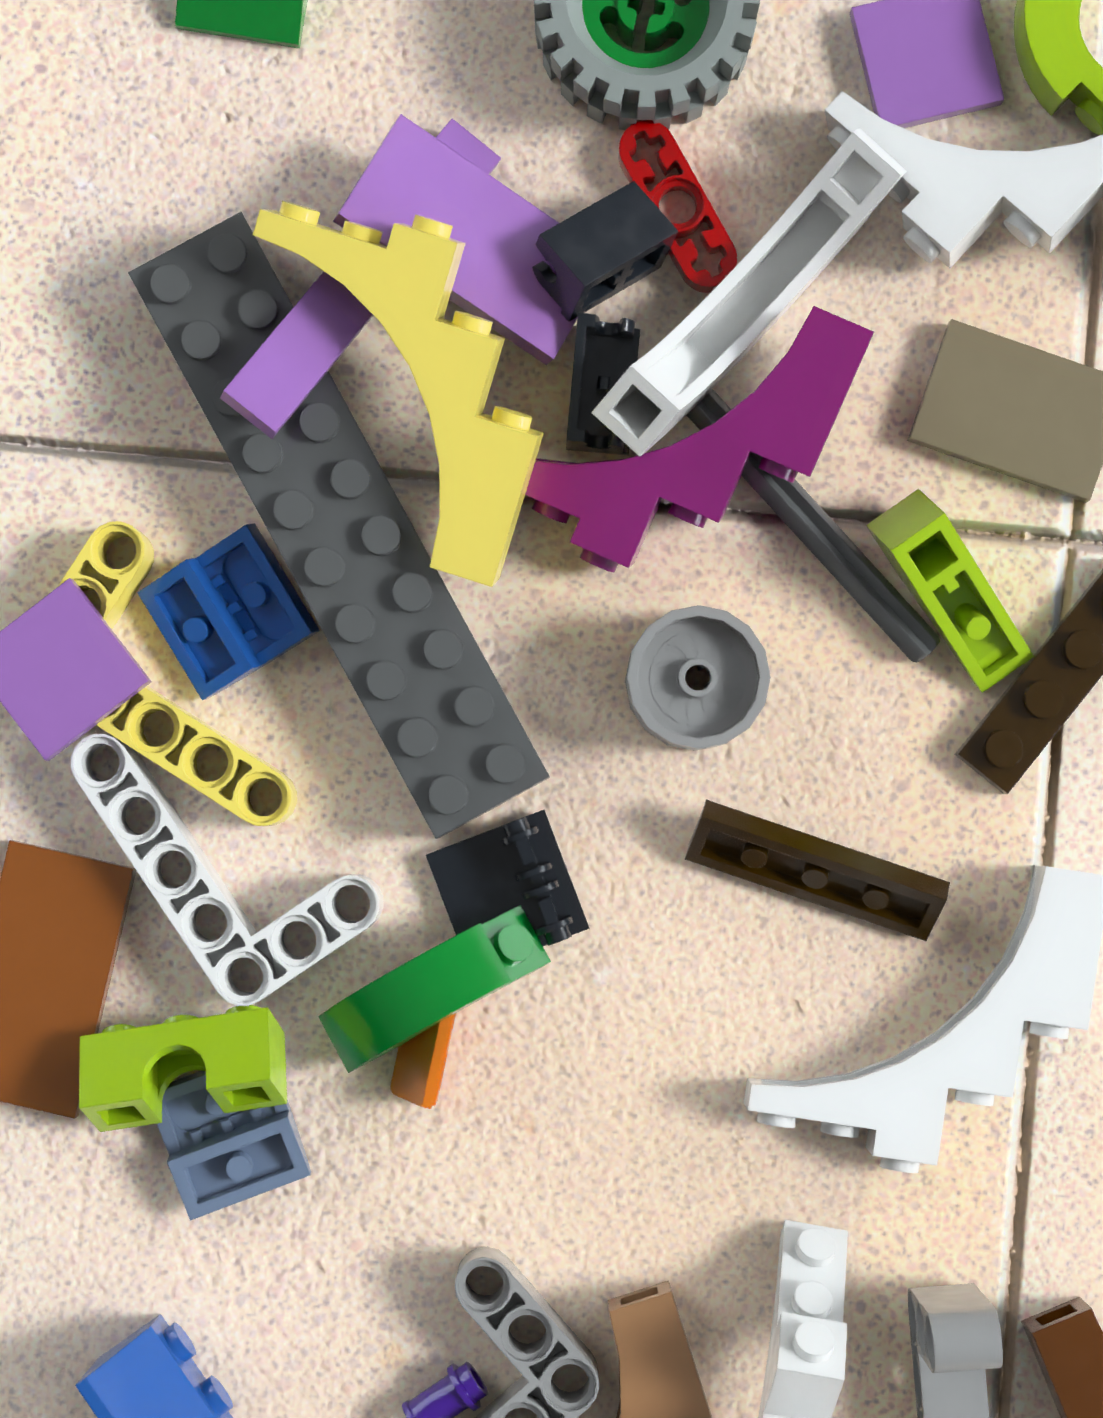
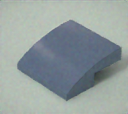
[157,1070,311,1220]

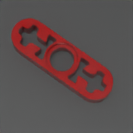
[618,120,737,293]

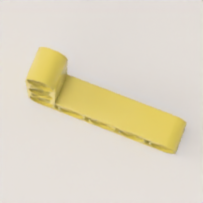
[58,521,297,826]

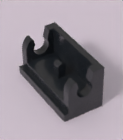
[532,181,678,322]
[566,313,640,456]

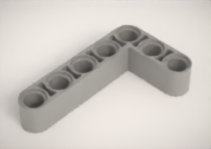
[455,1246,599,1418]
[908,1283,1003,1418]

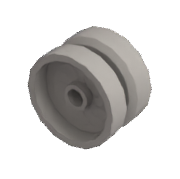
[625,605,771,751]

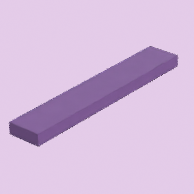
[220,118,501,439]

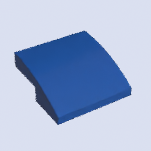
[137,523,320,701]

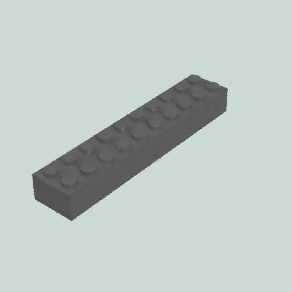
[128,212,550,839]

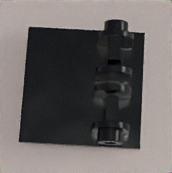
[426,810,590,946]

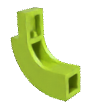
[1014,0,1103,135]

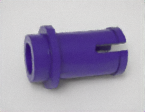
[402,1362,488,1418]

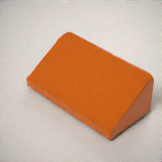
[390,1013,456,1109]

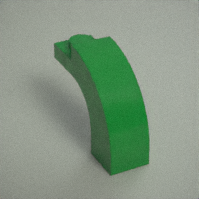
[318,905,551,1073]

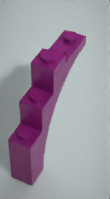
[525,306,874,573]

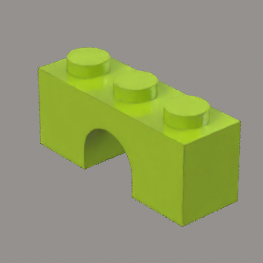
[79,1005,287,1132]

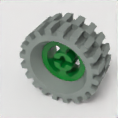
[534,0,760,130]

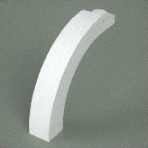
[592,128,907,457]

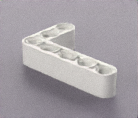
[71,734,383,1006]

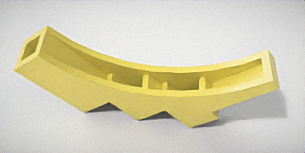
[253,201,544,587]

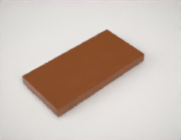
[0,840,136,1119]

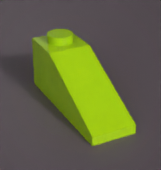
[866,489,1034,693]

